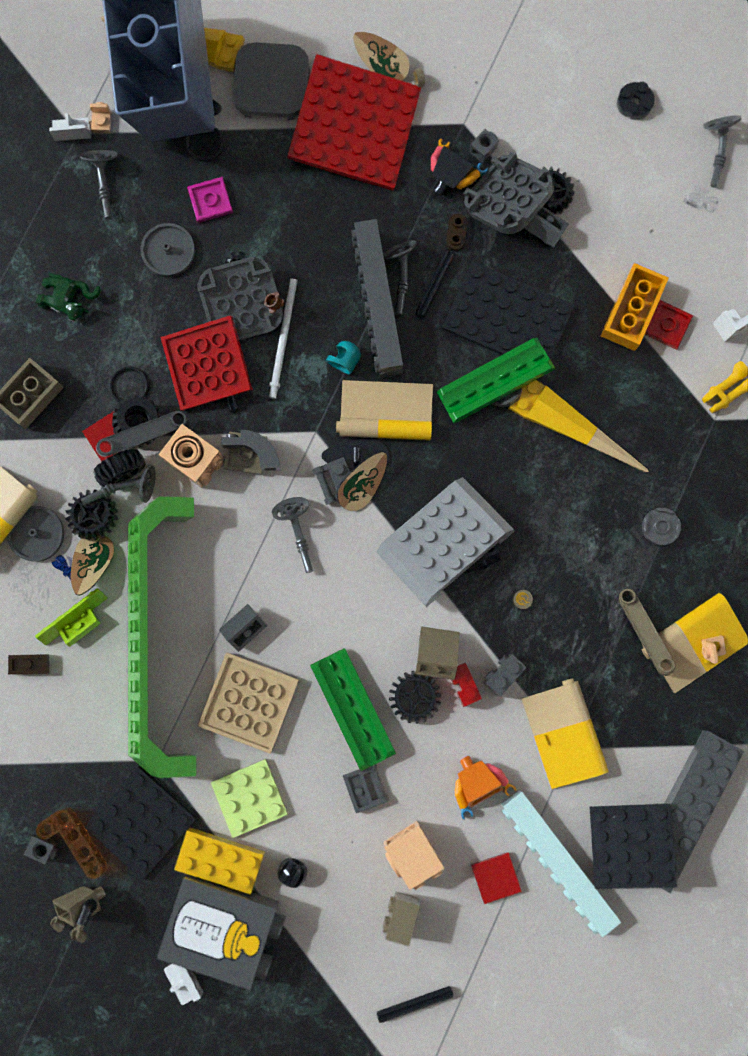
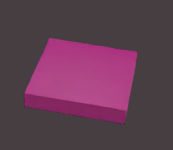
[187,177,233,223]

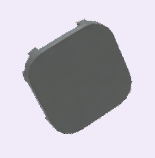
[233,42,310,120]
[464,152,554,234]
[197,257,283,340]

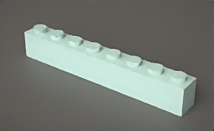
[501,790,621,938]

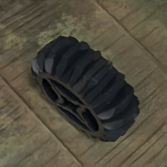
[542,166,575,214]
[93,449,146,487]
[65,489,118,541]
[389,671,442,724]

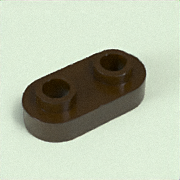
[446,214,467,252]

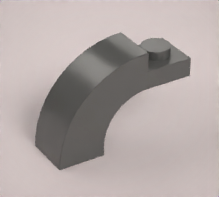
[221,430,281,471]

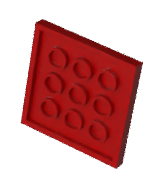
[161,315,252,411]

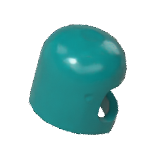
[325,341,361,374]

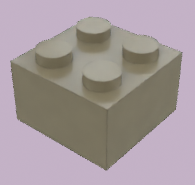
[382,892,420,946]

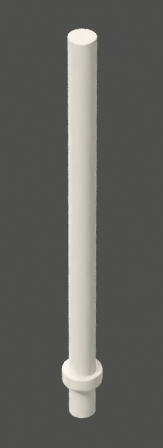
[269,279,297,399]

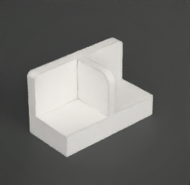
[49,113,91,141]
[713,309,748,342]
[164,964,204,1005]

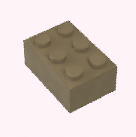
[0,358,64,429]

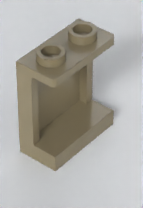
[415,626,460,680]

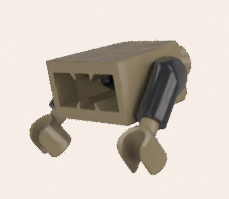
[51,886,106,943]

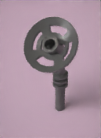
[703,115,741,188]
[80,150,118,220]
[383,240,417,316]
[81,465,156,506]
[272,497,313,573]

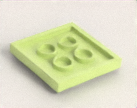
[211,759,288,838]

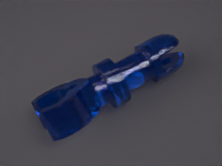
[51,555,71,580]

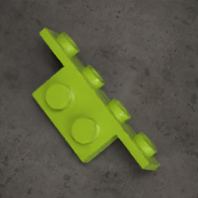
[35,588,108,647]

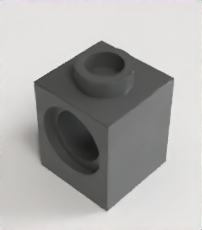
[469,129,499,164]
[24,833,59,864]

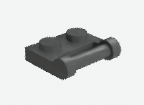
[312,457,350,505]
[343,764,389,813]

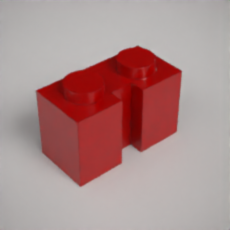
[450,663,482,707]

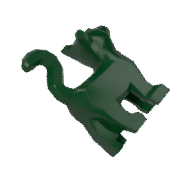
[35,273,101,322]

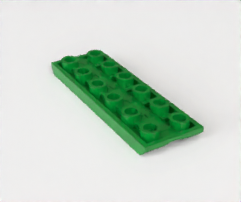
[437,338,555,424]
[310,648,396,771]

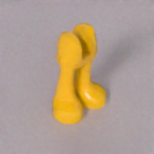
[701,361,748,413]

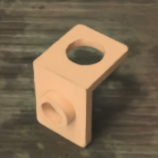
[701,635,726,664]

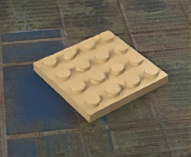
[198,652,299,754]

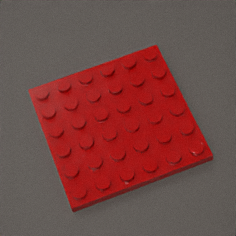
[287,54,421,191]

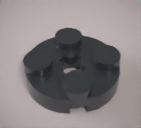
[617,81,655,120]

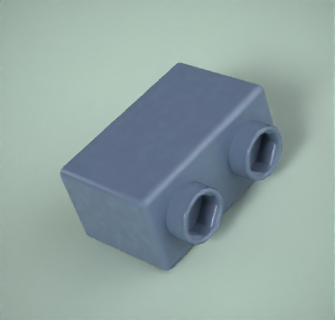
[102,0,215,142]

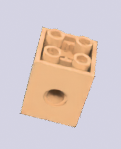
[158,424,224,488]
[384,821,444,890]

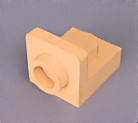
[90,102,112,133]

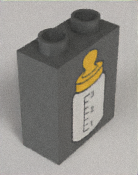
[157,874,286,990]

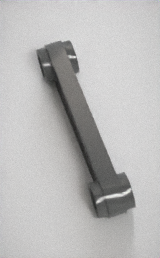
[96,411,187,457]

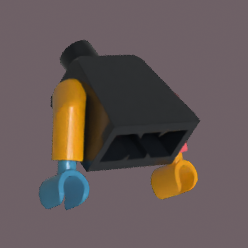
[431,139,488,196]

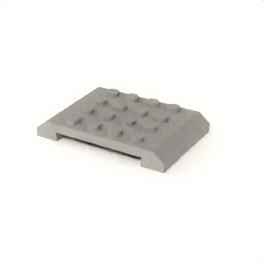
[376,477,514,608]

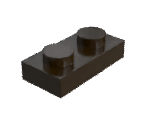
[8,654,49,675]

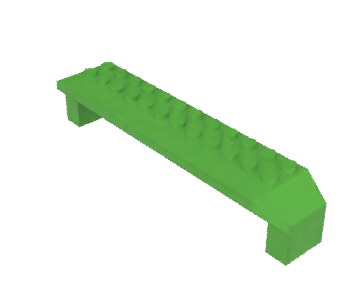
[128,496,196,778]

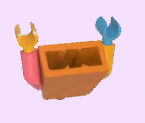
[455,756,516,820]

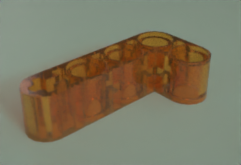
[36,808,107,879]

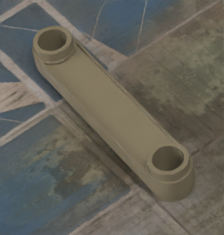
[618,589,675,676]

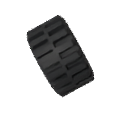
[112,395,161,448]

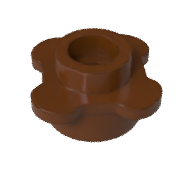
[264,292,285,314]

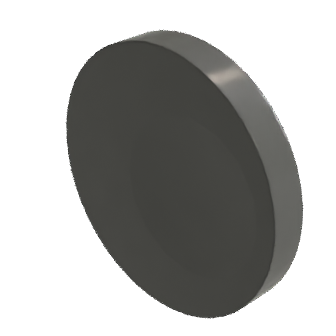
[140,223,195,277]
[7,506,64,562]

